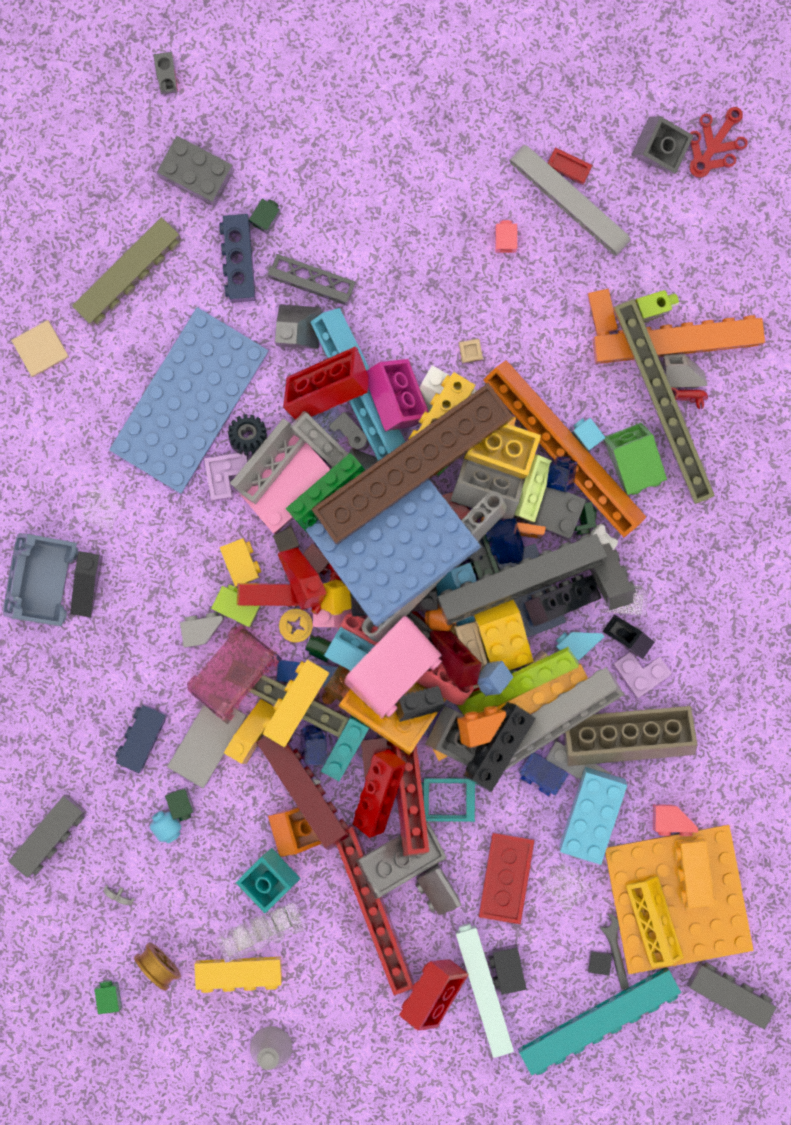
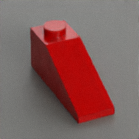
[277,547,327,610]

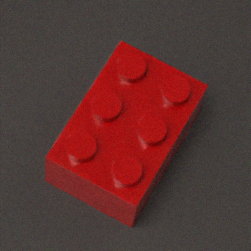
[399,959,469,1031]

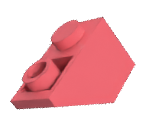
[653,804,698,836]

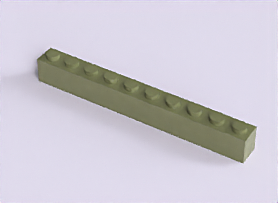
[613,298,715,504]

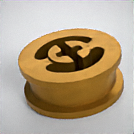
[134,942,181,991]

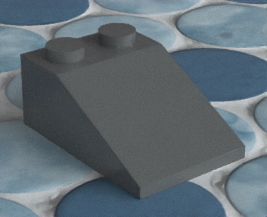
[513,479,586,539]
[425,706,479,766]

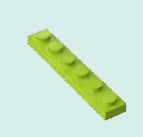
[457,647,579,715]

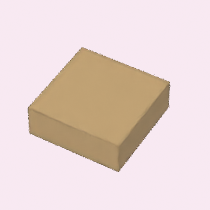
[458,339,483,364]

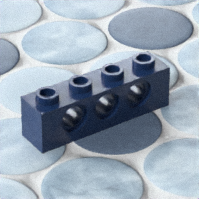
[219,214,256,303]

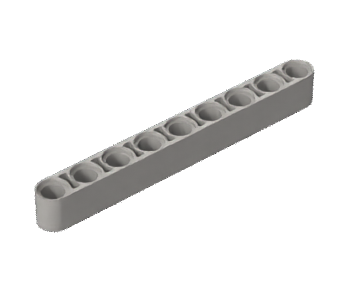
[362,492,507,642]

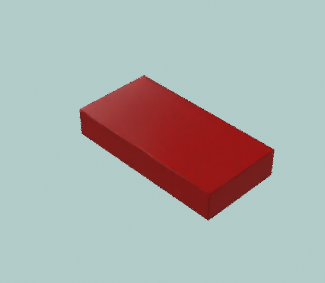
[548,147,593,185]

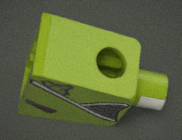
[635,290,679,323]

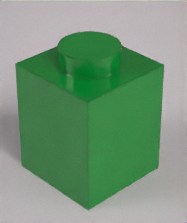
[94,980,122,1015]

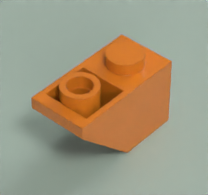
[457,706,506,747]

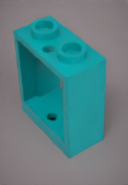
[421,777,475,822]

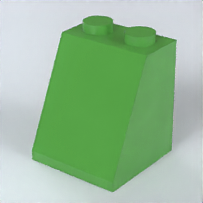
[603,423,667,495]

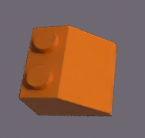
[268,806,322,857]

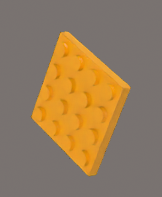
[339,682,446,755]

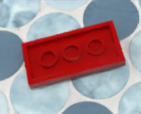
[478,832,535,925]

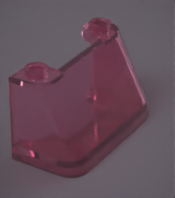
[187,626,282,724]

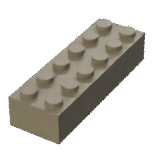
[563,706,698,766]

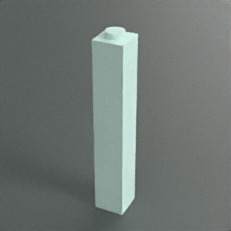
[455,923,514,1058]

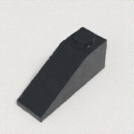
[70,551,103,618]

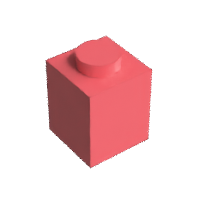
[495,220,517,253]

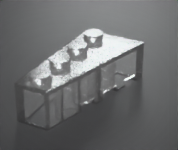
[216,899,307,963]

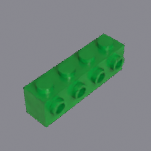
[285,453,365,533]

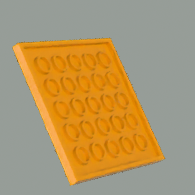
[605,824,754,974]

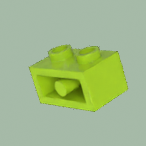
[211,584,261,627]

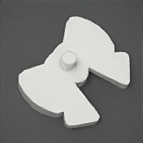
[590,524,618,549]

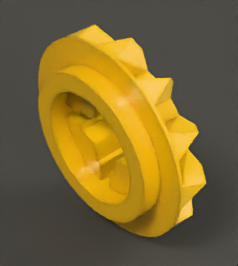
[279,609,313,642]

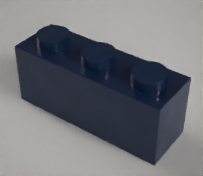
[115,704,168,773]

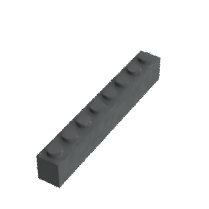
[438,534,607,626]

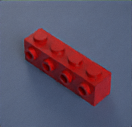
[352,749,407,838]

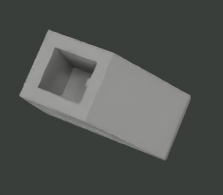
[663,354,707,388]
[180,612,224,647]

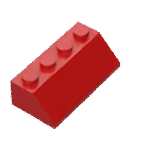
[283,346,369,420]

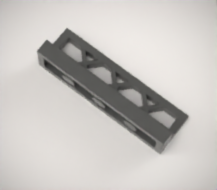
[267,254,356,306]

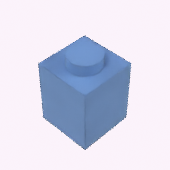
[477,661,513,696]

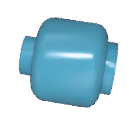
[150,811,182,843]

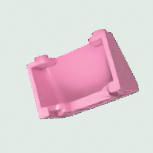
[345,616,442,718]

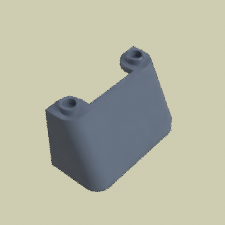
[3,533,78,626]

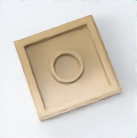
[11,320,69,377]

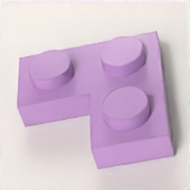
[204,452,248,501]
[613,652,672,698]

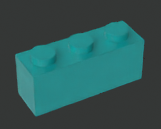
[321,715,370,781]

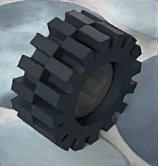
[228,414,267,456]

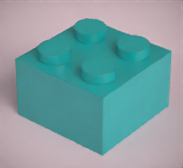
[235,848,301,914]

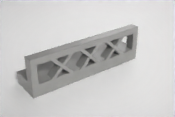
[230,418,306,504]

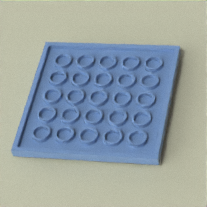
[306,480,481,627]

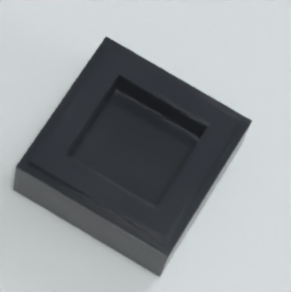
[588,950,612,976]

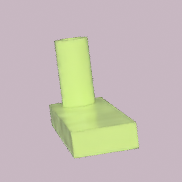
[514,455,554,522]

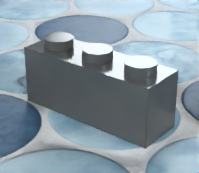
[589,543,636,610]

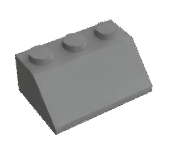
[451,459,524,521]

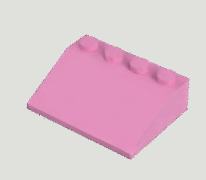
[239,435,331,534]

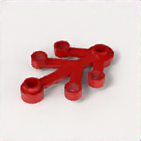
[689,107,748,178]

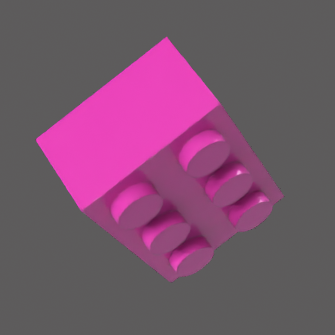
[366,359,429,431]

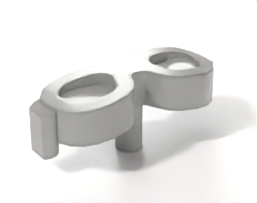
[103,884,135,905]

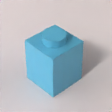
[571,418,606,451]

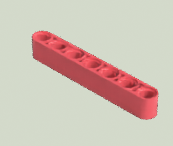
[338,613,474,705]

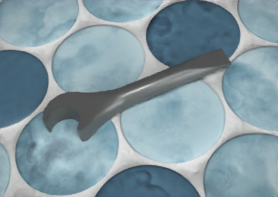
[600,913,629,990]

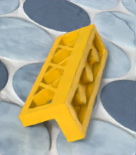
[626,876,683,968]

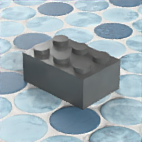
[157,135,234,207]

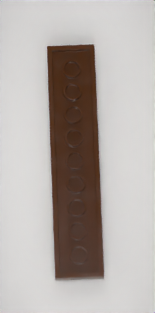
[312,383,514,545]

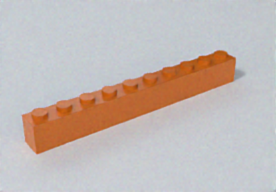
[483,360,646,538]

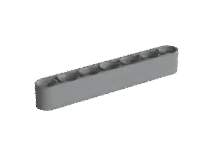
[509,144,631,256]

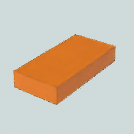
[587,288,618,335]

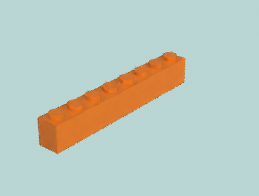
[592,315,765,364]

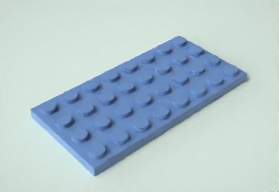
[109,307,269,494]

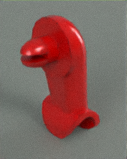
[671,387,708,409]

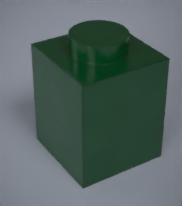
[249,198,281,234]
[165,787,195,821]

